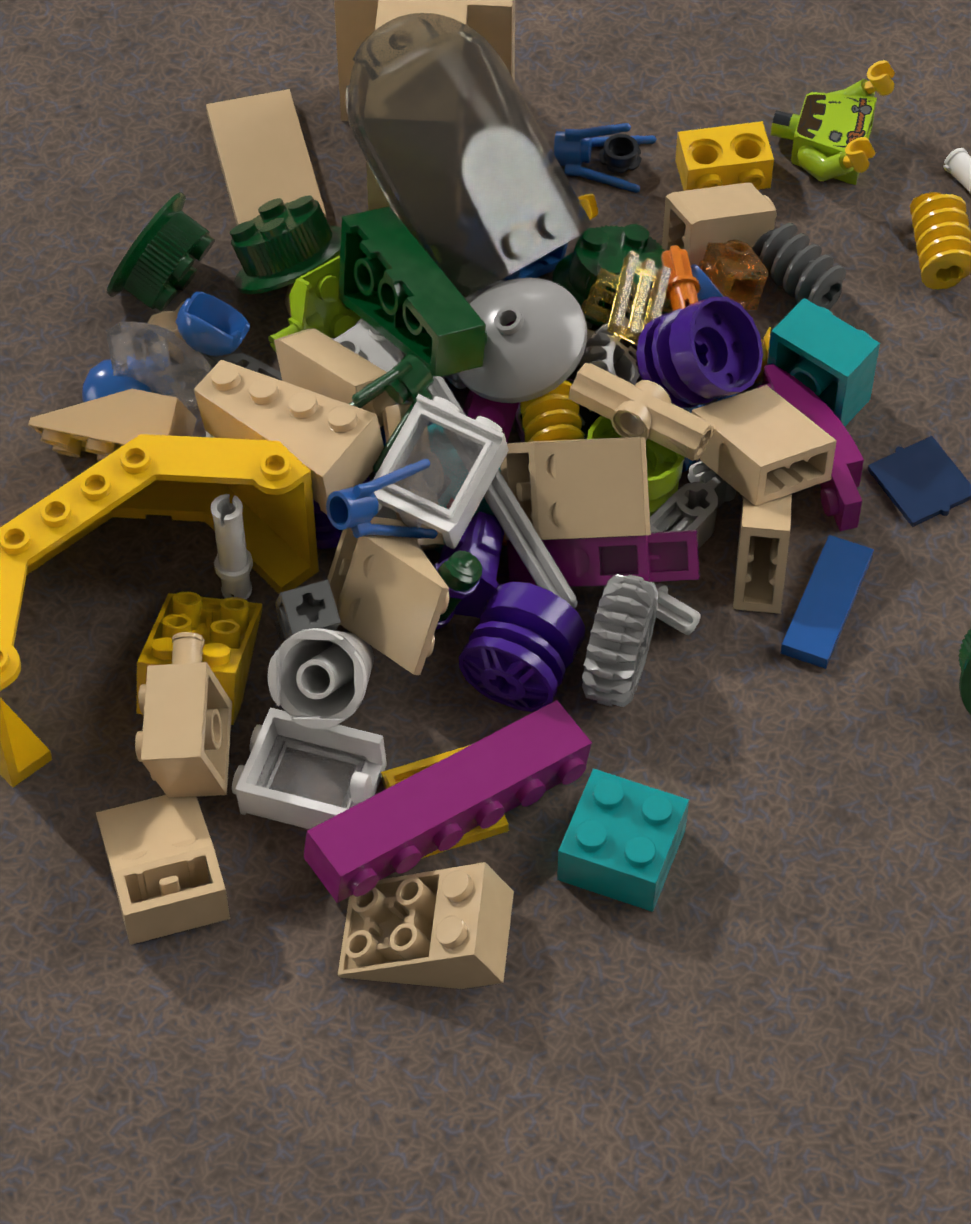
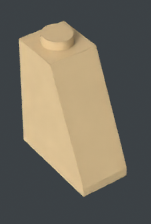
[662,182,777,273]
[274,329,396,426]
[733,494,792,614]

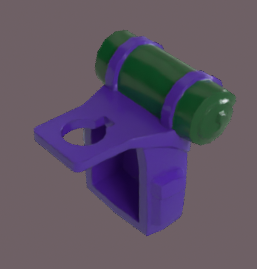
[434,511,504,634]

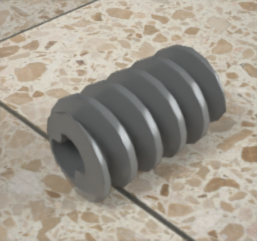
[749,223,846,310]

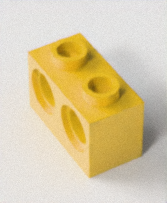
[675,121,774,191]

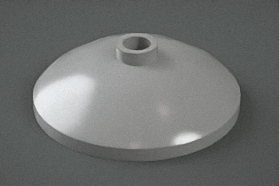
[458,278,587,403]

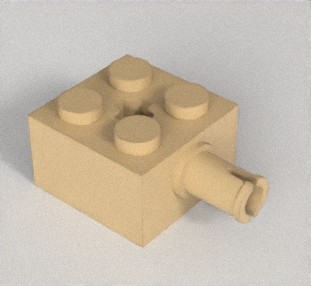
[135,632,232,798]

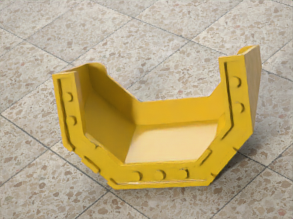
[0,434,319,788]

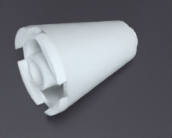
[268,628,374,729]

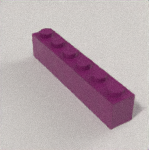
[304,700,592,903]

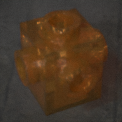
[698,240,769,310]

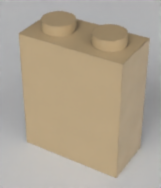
[691,385,837,506]

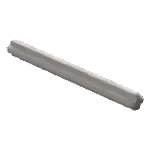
[426,376,577,609]

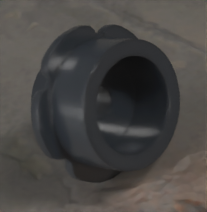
[599,134,642,174]

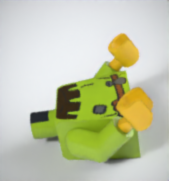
[771,60,895,185]

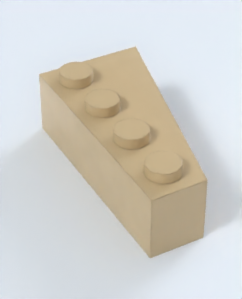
[194,360,384,514]

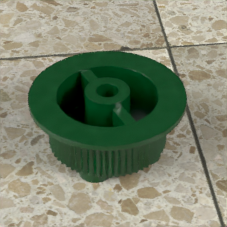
[107,192,215,312]
[230,195,341,294]
[552,224,673,327]

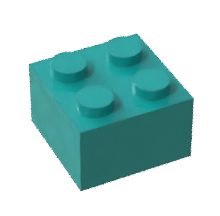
[767,298,880,427]
[557,768,689,912]

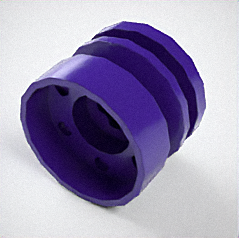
[636,296,763,410]
[459,582,585,712]

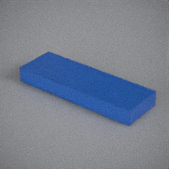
[780,535,874,669]

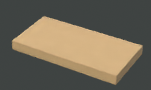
[206,89,326,225]

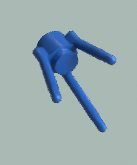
[554,123,657,193]
[326,459,438,539]

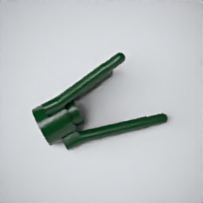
[349,354,434,473]

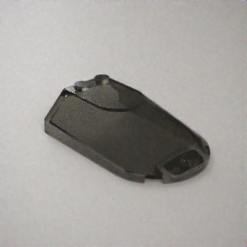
[345,13,592,297]

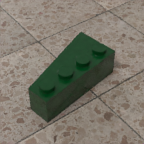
[338,206,487,377]

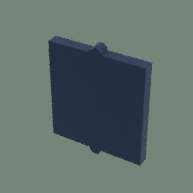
[867,436,971,527]

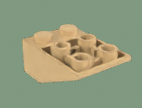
[28,389,197,461]
[500,437,651,540]
[327,517,449,675]
[96,795,230,945]
[338,862,514,989]

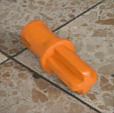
[661,245,700,311]

